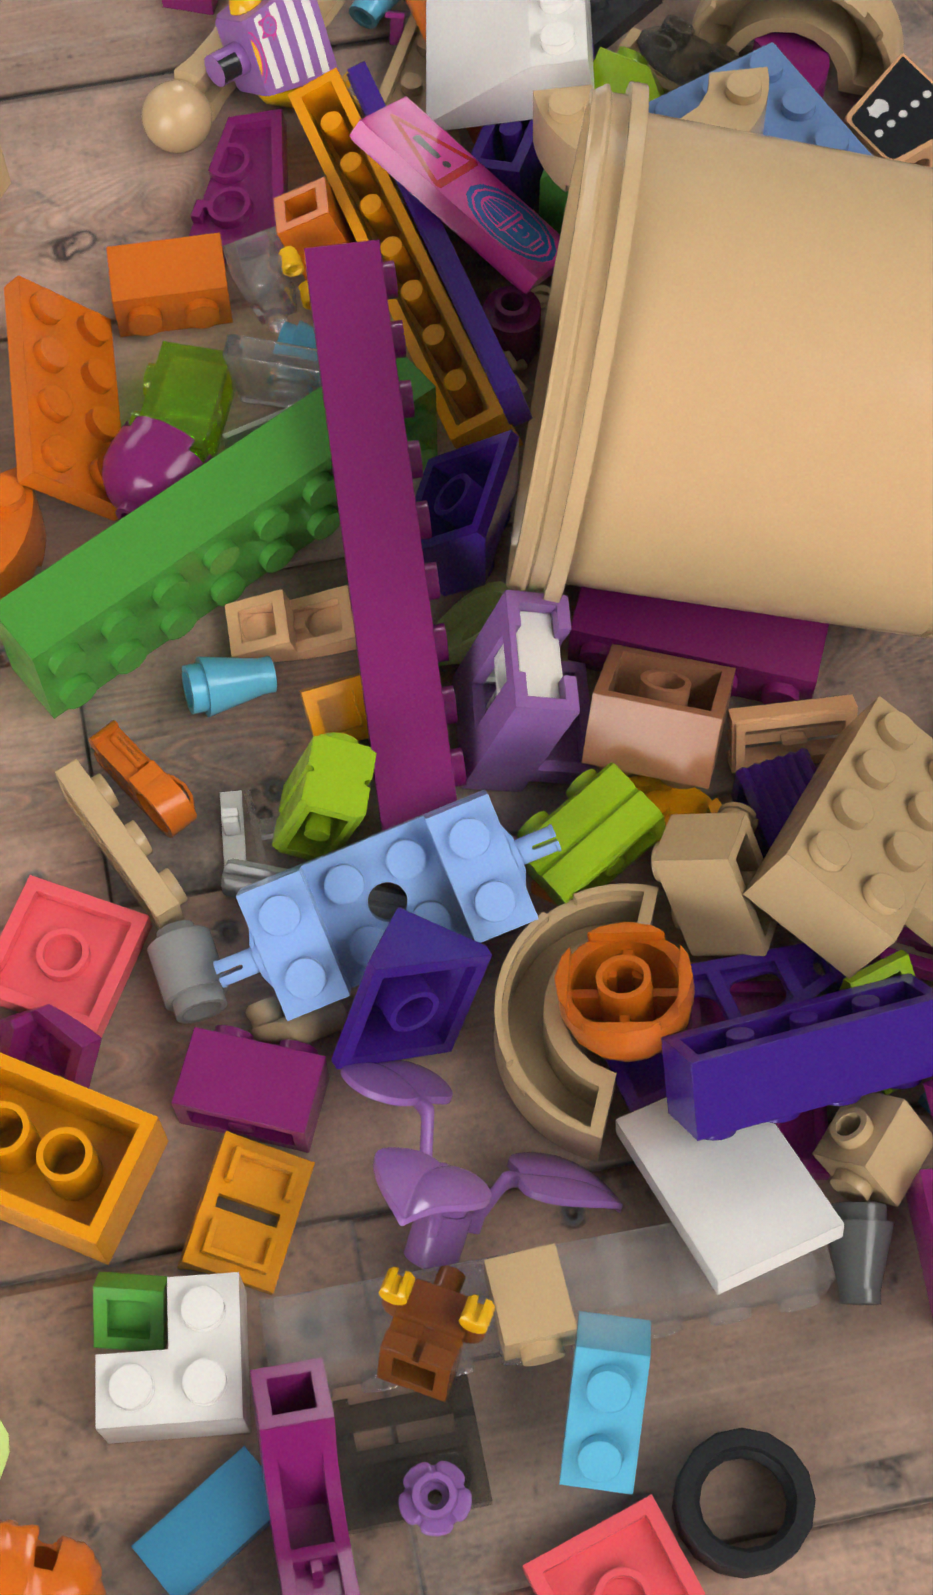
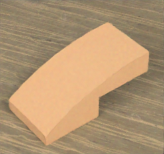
[225,585,357,662]

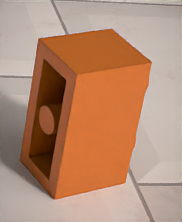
[106,233,233,337]

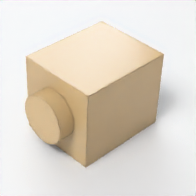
[484,1243,577,1366]

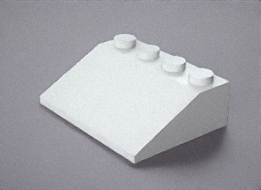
[426,0,595,131]

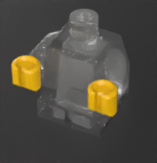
[222,226,311,333]

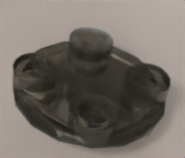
[637,15,740,87]

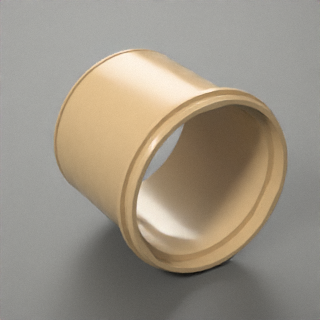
[506,81,933,639]

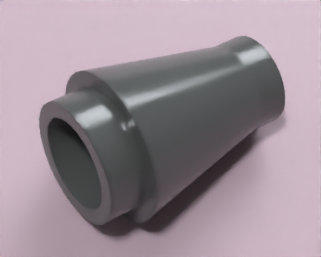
[829,1202,894,1305]

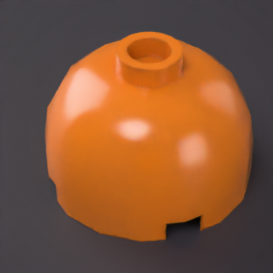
[554,922,695,1062]

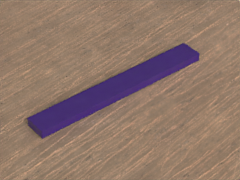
[346,61,533,427]

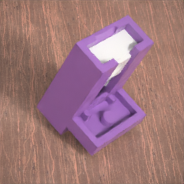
[453,590,597,792]

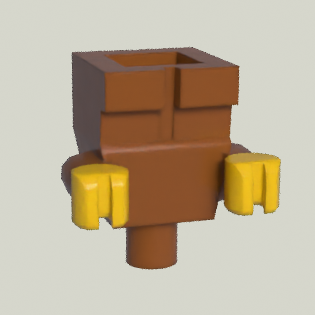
[377,1265,495,1402]

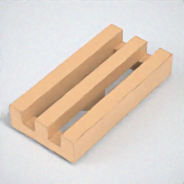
[727,694,858,773]

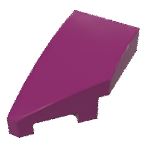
[0,1004,102,1088]

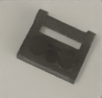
[331,1374,493,1535]

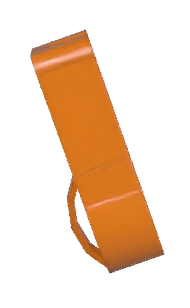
[88,720,197,838]

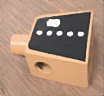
[844,53,933,167]

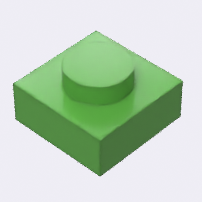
[93,1271,169,1351]

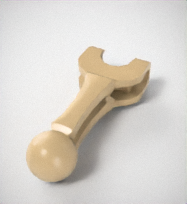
[142,0,346,153]

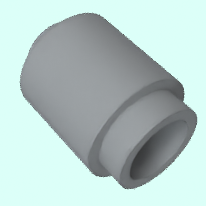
[147,920,229,1024]

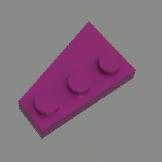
[189,109,288,264]

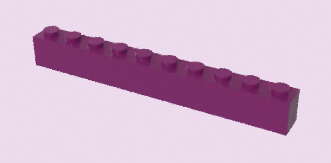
[304,239,467,831]

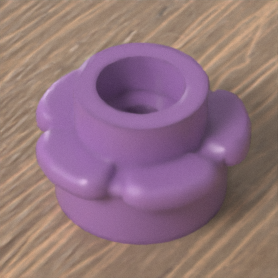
[398,1461,472,1537]

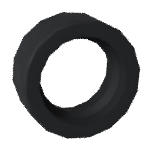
[672,1428,816,1579]

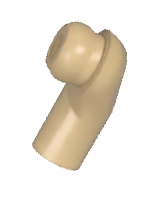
[245,996,348,1044]

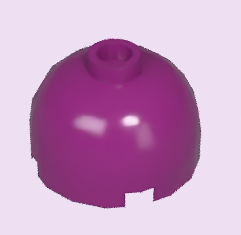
[102,416,213,520]

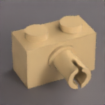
[651,802,778,956]

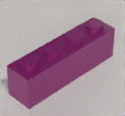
[568,587,829,705]

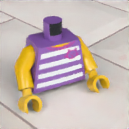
[204,0,361,109]

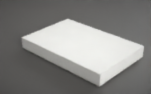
[616,1097,844,1295]

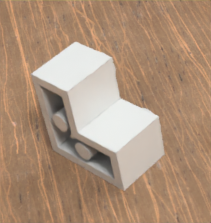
[95,1272,251,1444]

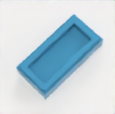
[131,1446,270,1595]

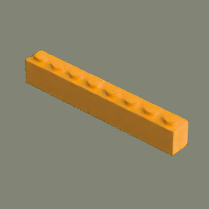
[287,67,524,449]

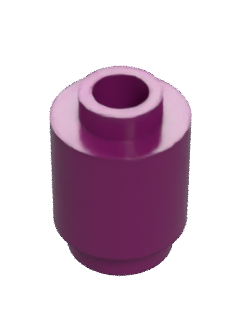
[483,286,541,365]

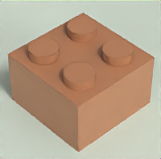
[581,644,736,789]

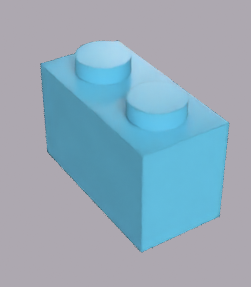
[559,1311,651,1495]

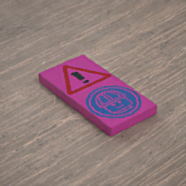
[349,96,560,294]

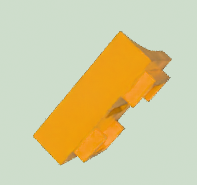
[177,1131,315,1295]

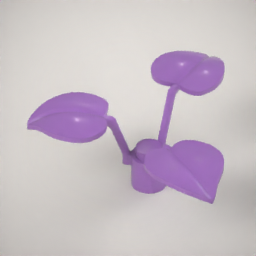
[340,1060,623,1272]

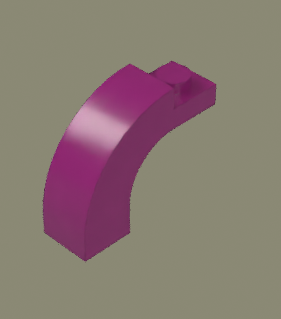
[250,1357,361,1595]

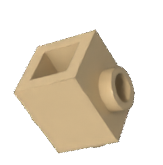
[813,1092,933,1207]

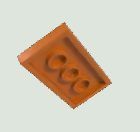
[4,275,121,521]

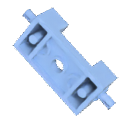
[213,789,562,1021]

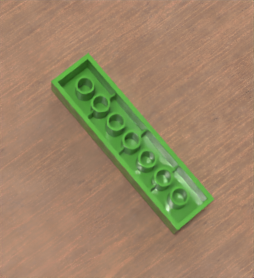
[0,357,438,719]

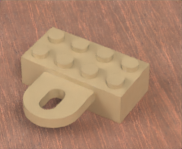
[743,696,933,979]

